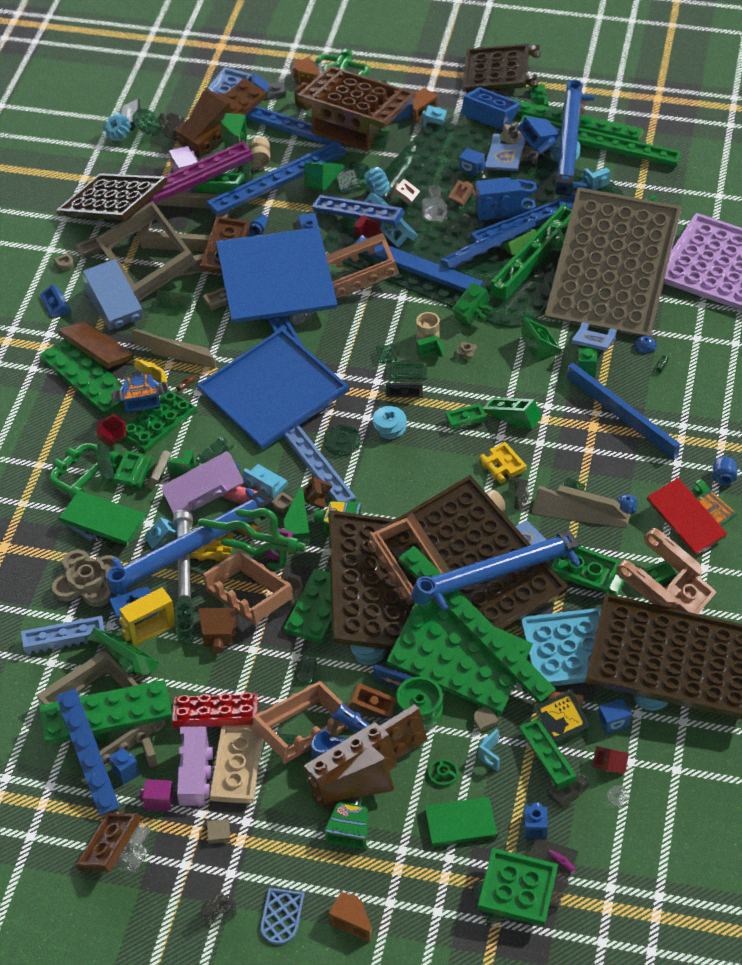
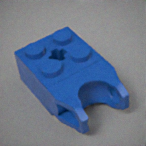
[475,178,537,221]

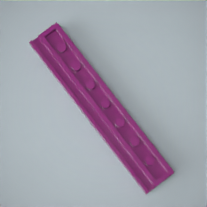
[133,141,254,214]

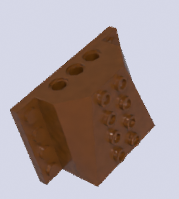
[298,66,415,152]

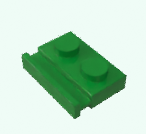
[113,451,153,488]

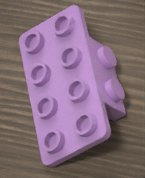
[162,452,244,514]

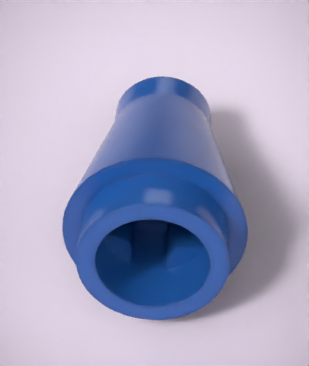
[249,214,268,236]

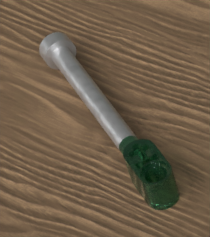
[173,510,195,644]

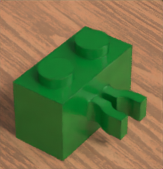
[452,282,493,327]

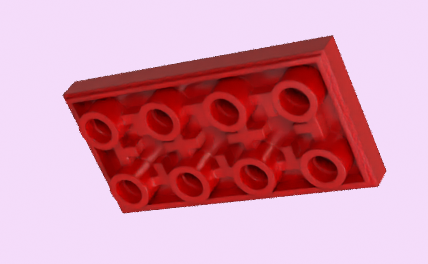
[647,478,727,556]
[172,692,258,728]

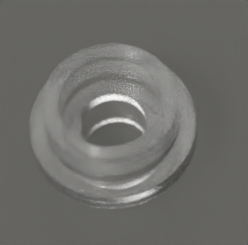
[607,785,629,807]

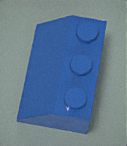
[460,87,521,130]

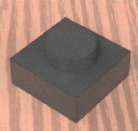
[268,82,286,99]

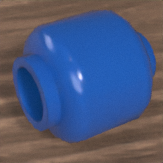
[712,457,738,486]

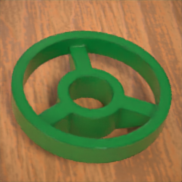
[428,759,458,787]

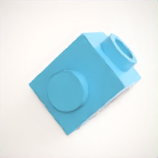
[421,105,447,127]
[583,167,610,190]

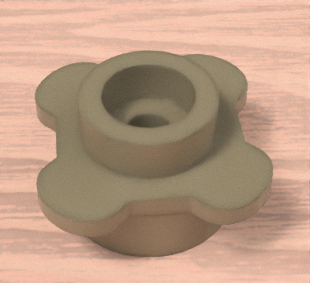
[457,342,477,359]

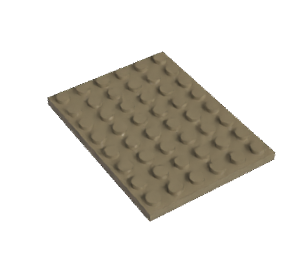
[545,187,682,337]

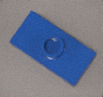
[298,213,318,230]

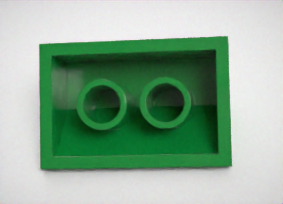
[221,113,248,173]

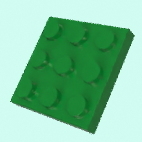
[477,848,558,927]

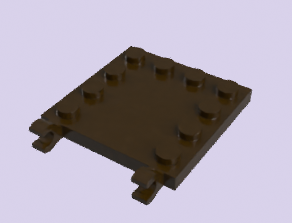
[462,43,541,92]

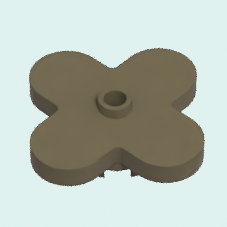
[52,550,120,607]

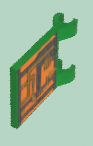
[694,479,737,526]

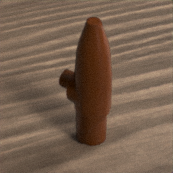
[176,374,197,392]

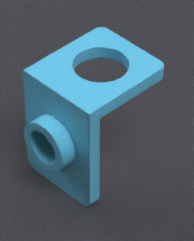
[144,518,177,549]
[478,729,500,771]

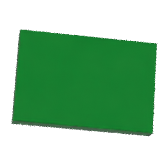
[425,797,497,847]

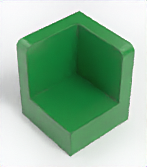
[167,450,195,476]

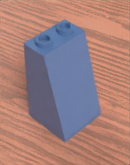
[83,259,142,330]

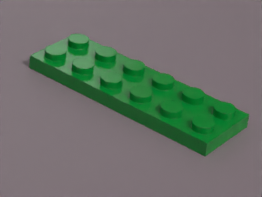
[39,339,124,417]
[39,680,173,745]

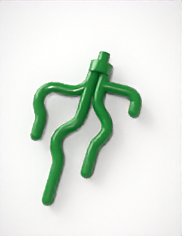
[316,49,371,76]
[198,508,306,570]

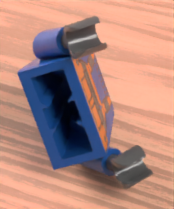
[508,117,560,164]
[111,371,170,412]

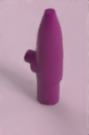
[548,850,576,874]

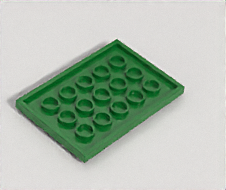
[386,599,533,715]

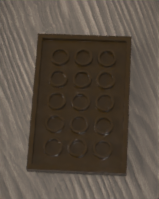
[56,173,169,221]

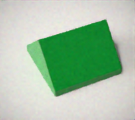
[304,162,344,191]
[521,316,562,360]

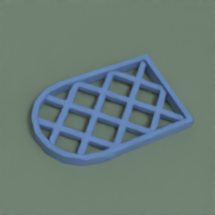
[261,888,305,945]

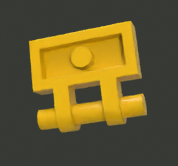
[478,442,527,484]
[190,532,234,562]

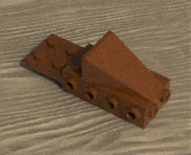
[175,78,268,158]
[304,704,428,810]

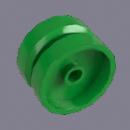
[396,676,443,731]

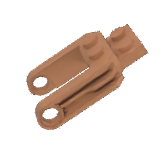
[616,528,716,614]

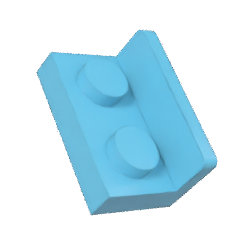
[243,464,288,500]

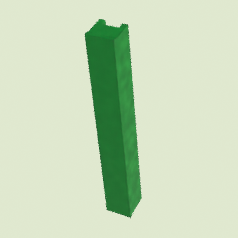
[490,203,572,301]

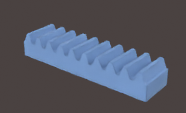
[21,616,105,655]

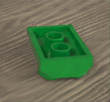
[551,546,625,596]
[85,628,160,677]

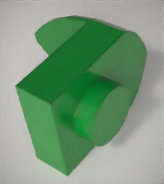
[417,335,444,358]

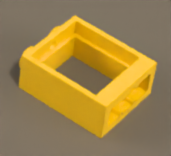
[119,587,176,646]

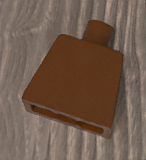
[199,608,239,654]

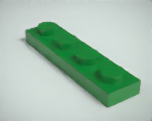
[519,719,577,789]

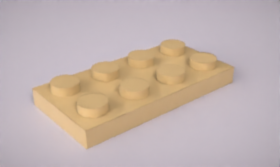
[210,725,263,804]

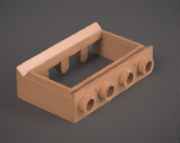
[326,233,399,298]
[368,513,450,605]
[203,550,293,627]
[252,681,350,764]

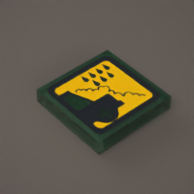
[533,689,590,744]

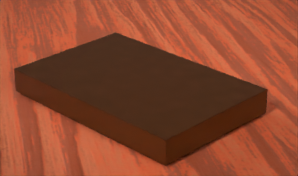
[75,813,142,872]

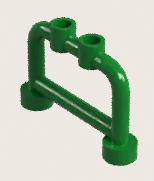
[49,443,123,500]

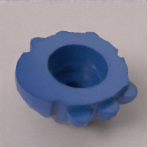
[634,336,657,353]
[616,494,637,514]

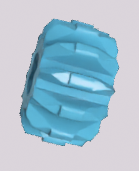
[103,113,132,142]
[364,167,390,196]

